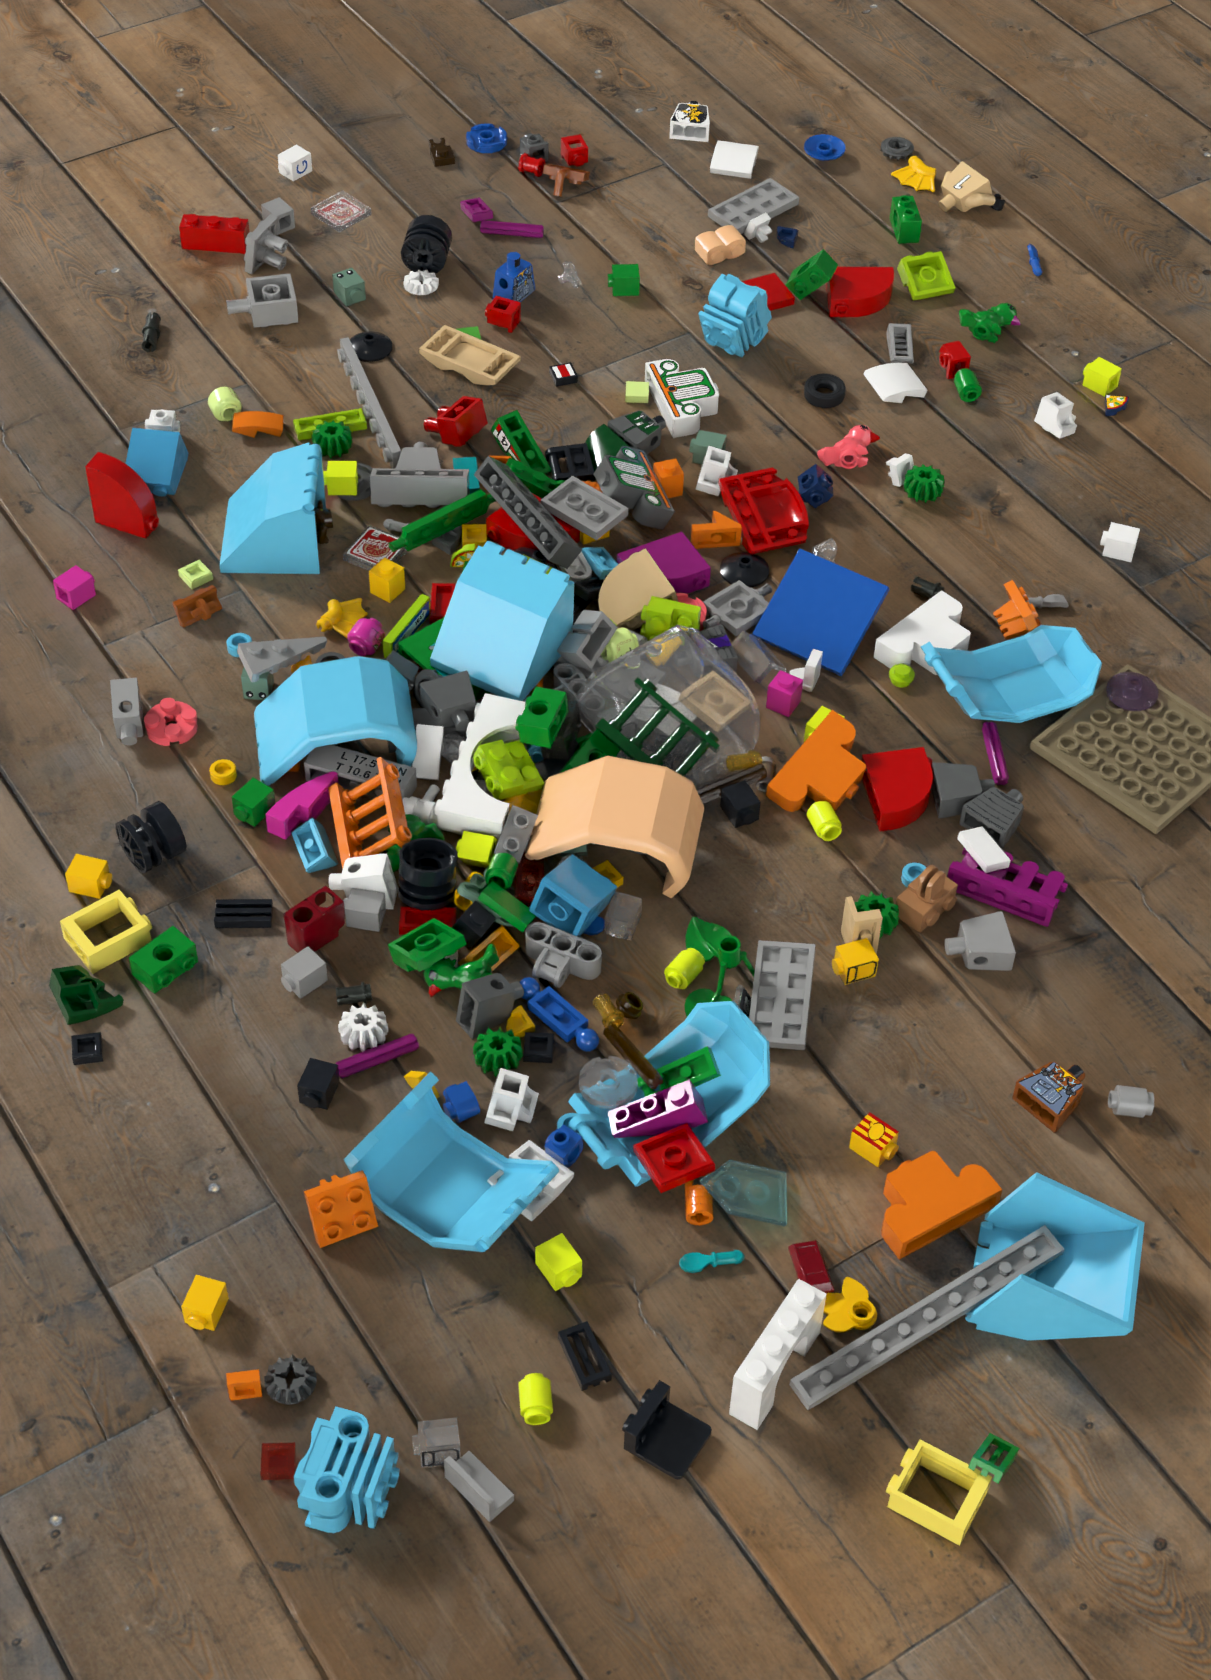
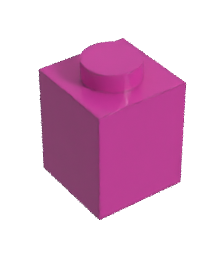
[53,565,96,610]
[766,670,803,717]

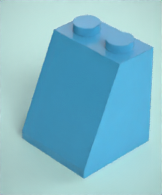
[126,428,189,497]
[529,854,617,937]

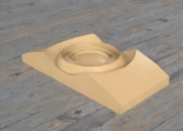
[419,325,520,385]

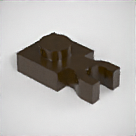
[429,138,455,167]

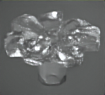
[558,261,581,288]

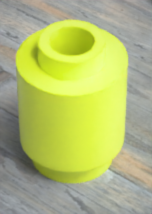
[806,801,842,841]
[664,948,705,989]
[518,1373,553,1425]

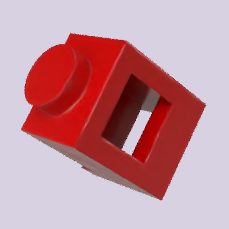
[561,134,588,167]
[485,296,521,333]
[939,341,971,379]

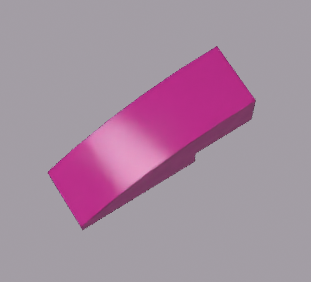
[265,771,339,840]

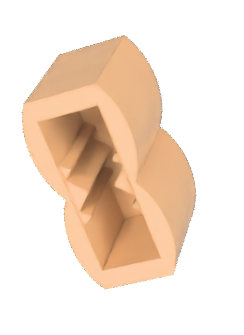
[695,225,746,265]

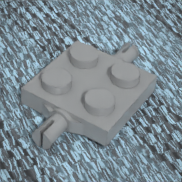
[703,580,772,636]

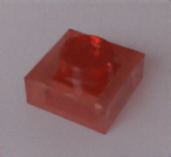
[260,1442,296,1480]

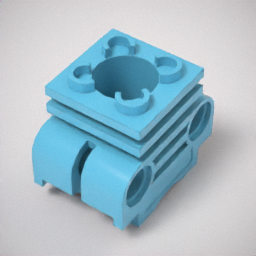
[698,274,772,358]
[294,1406,400,1533]

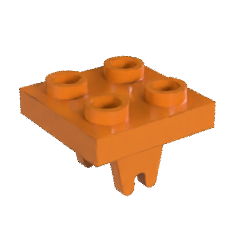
[993,580,1042,640]
[304,1170,378,1248]

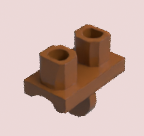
[173,585,222,628]

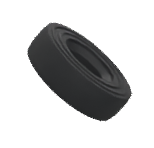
[804,373,846,408]

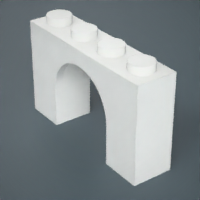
[729,1279,827,1430]

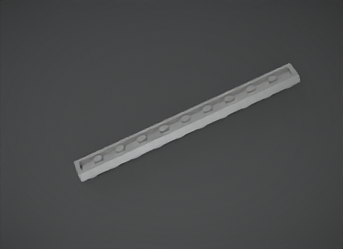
[789,1225,1064,1410]

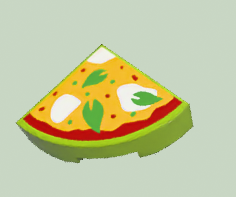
[450,544,475,567]

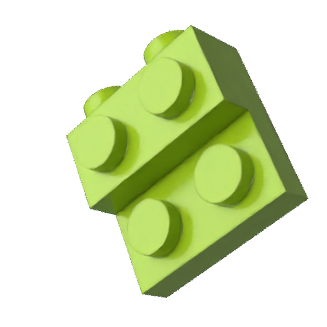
[897,251,956,301]
[640,596,701,647]
[472,739,545,800]

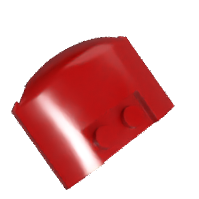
[718,467,809,555]

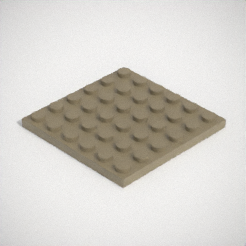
[1030,664,1211,834]

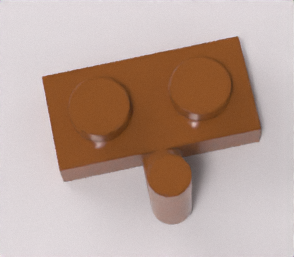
[543,164,590,197]

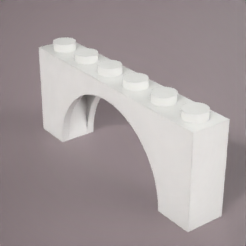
[434,693,525,840]

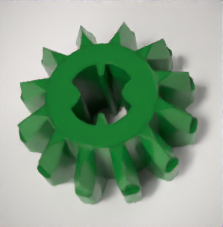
[312,420,353,459]
[904,464,945,503]
[855,891,899,939]
[473,1026,523,1077]

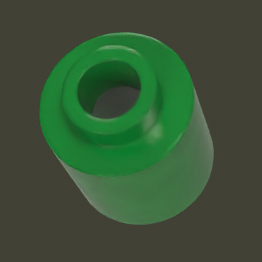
[954,368,982,402]
[485,853,518,890]

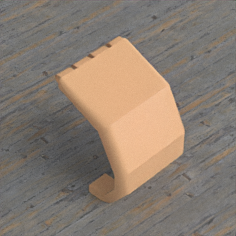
[525,756,704,899]

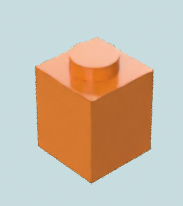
[653,459,684,498]

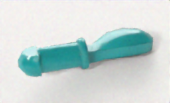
[679,1250,745,1273]

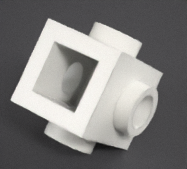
[145,409,180,432]

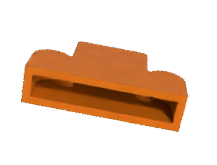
[765,710,866,812]
[881,1151,1003,1260]

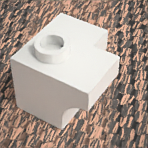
[1034,392,1077,439]
[696,446,738,496]
[484,1068,539,1131]

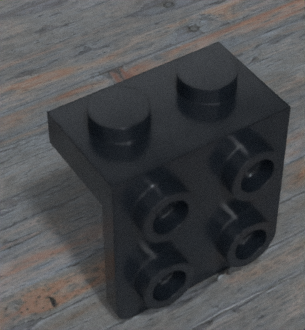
[622,1380,712,1480]

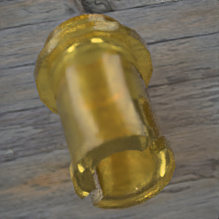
[726,750,762,772]
[593,993,624,1028]

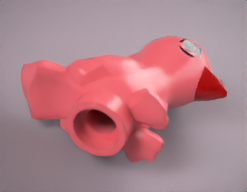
[817,425,880,469]

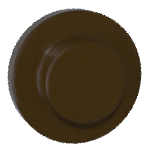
[616,992,643,1019]

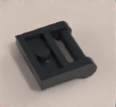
[545,443,595,482]

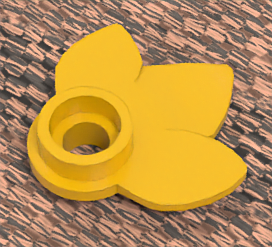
[823,1277,877,1333]

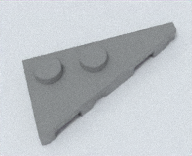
[237,637,327,682]

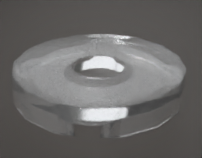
[579,1056,638,1109]

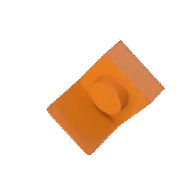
[691,511,742,549]

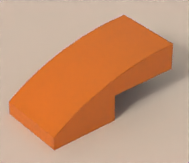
[232,411,283,438]

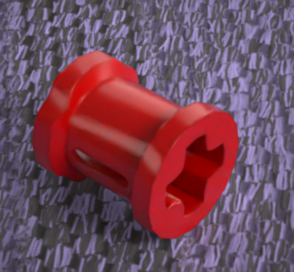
[518,153,545,177]

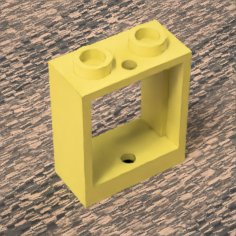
[60,890,152,974]
[886,1440,992,1546]

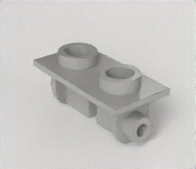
[494,805,538,864]

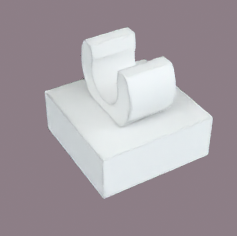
[744,213,772,243]
[886,453,914,487]

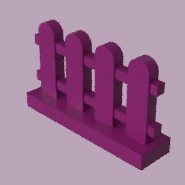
[947,848,1068,927]

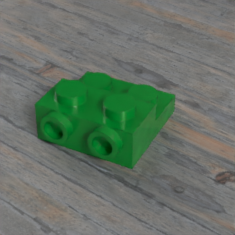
[388,918,466,972]

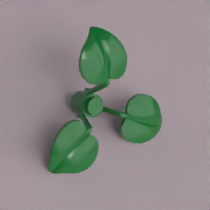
[684,916,755,1017]

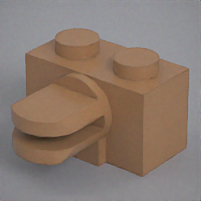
[896,864,958,933]

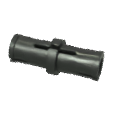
[142,312,161,352]

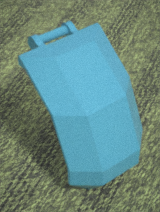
[921,625,1102,723]
[568,1001,770,1187]

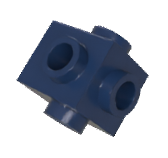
[798,464,834,508]

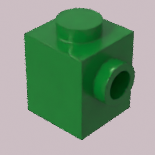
[608,264,640,296]
[232,777,275,827]

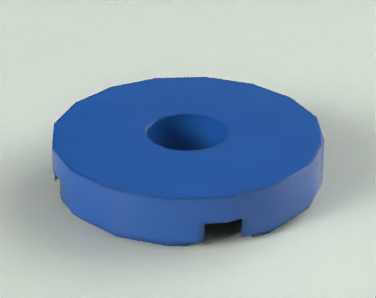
[466,123,507,153]

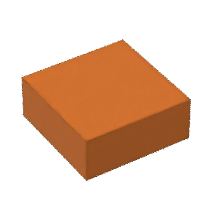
[226,1369,263,1401]

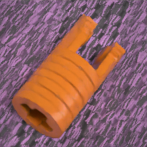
[684,1173,714,1226]

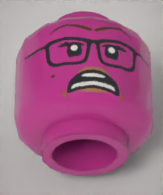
[347,618,385,656]

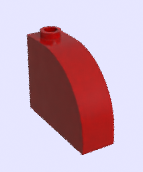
[826,266,894,317]
[85,452,159,539]
[486,493,580,551]
[861,747,933,832]

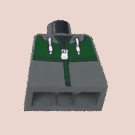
[608,410,666,455]

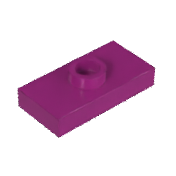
[460,197,493,222]

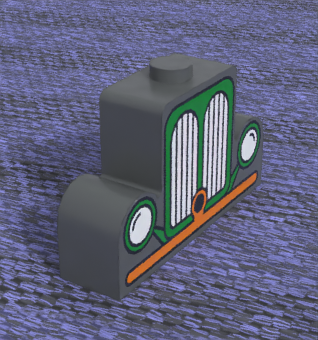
[594,446,675,530]

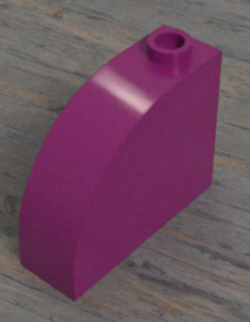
[617,532,711,594]

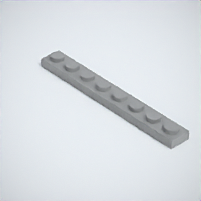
[337,337,401,469]

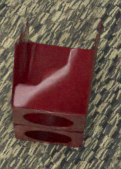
[284,885,345,953]

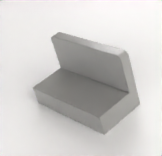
[444,1451,514,1522]

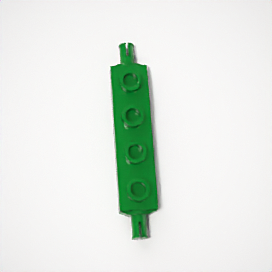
[389,489,496,552]

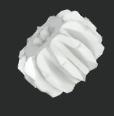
[338,1003,389,1052]

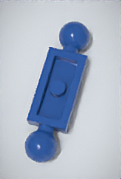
[520,977,599,1052]

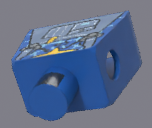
[492,252,535,302]

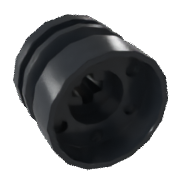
[401,215,452,274]
[115,801,187,873]
[398,838,458,910]

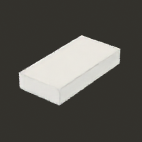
[412,724,444,780]
[958,826,1011,873]

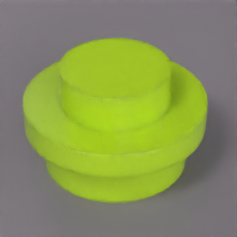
[889,664,915,688]

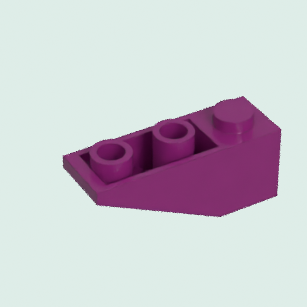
[608,1079,708,1138]

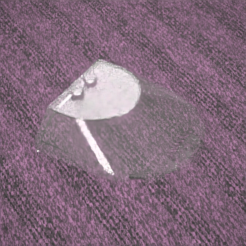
[571,625,760,788]

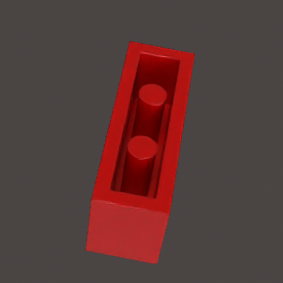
[179,214,249,254]

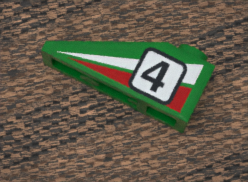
[490,410,551,474]

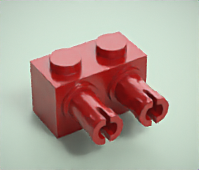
[423,396,488,447]

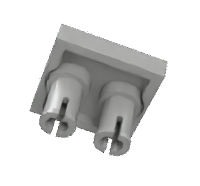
[244,214,288,275]

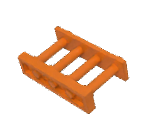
[328,757,412,869]

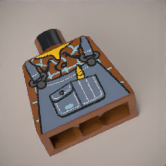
[1012,1062,1085,1133]

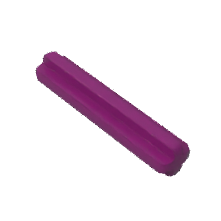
[480,220,544,238]
[982,721,1009,785]
[335,1034,419,1078]

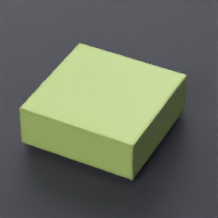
[625,381,649,403]
[178,560,213,590]

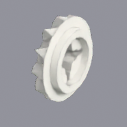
[403,269,439,295]

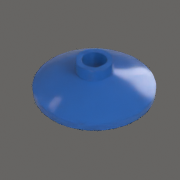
[804,134,846,161]

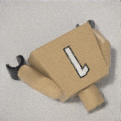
[938,161,1006,212]

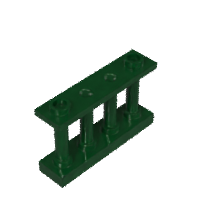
[595,677,720,776]

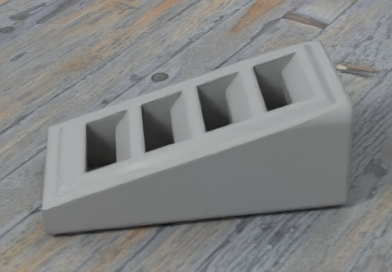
[886,323,914,363]

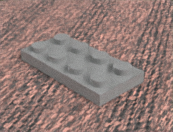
[708,178,799,234]
[749,940,816,1050]

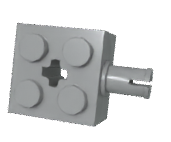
[226,273,298,328]

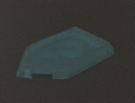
[700,1160,787,1226]

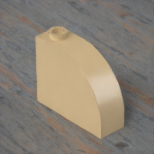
[598,548,678,631]

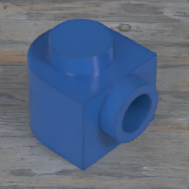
[443,1081,480,1123]
[545,1124,583,1168]

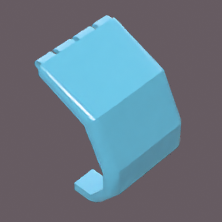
[254,656,417,786]
[343,1071,559,1252]

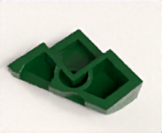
[585,424,629,480]
[49,965,124,1025]

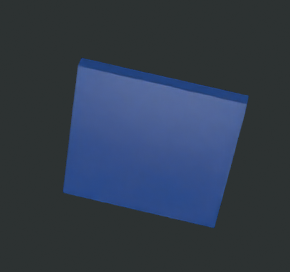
[752,548,889,676]

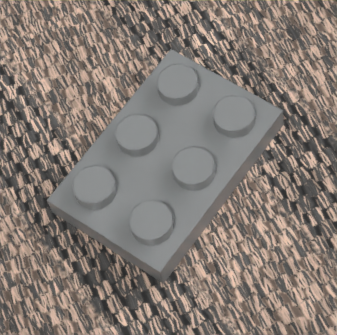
[541,476,628,540]

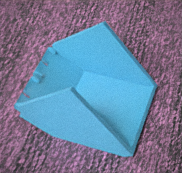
[220,442,326,574]
[430,541,574,701]
[965,1172,1145,1340]

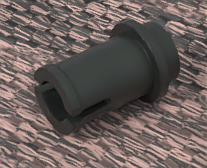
[911,576,944,599]
[336,982,372,1006]

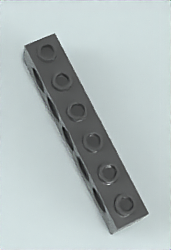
[474,456,582,569]

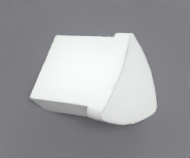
[789,649,823,692]

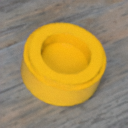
[209,759,237,785]

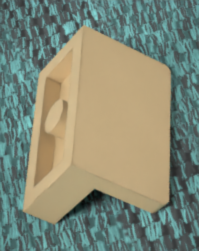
[841,896,883,953]

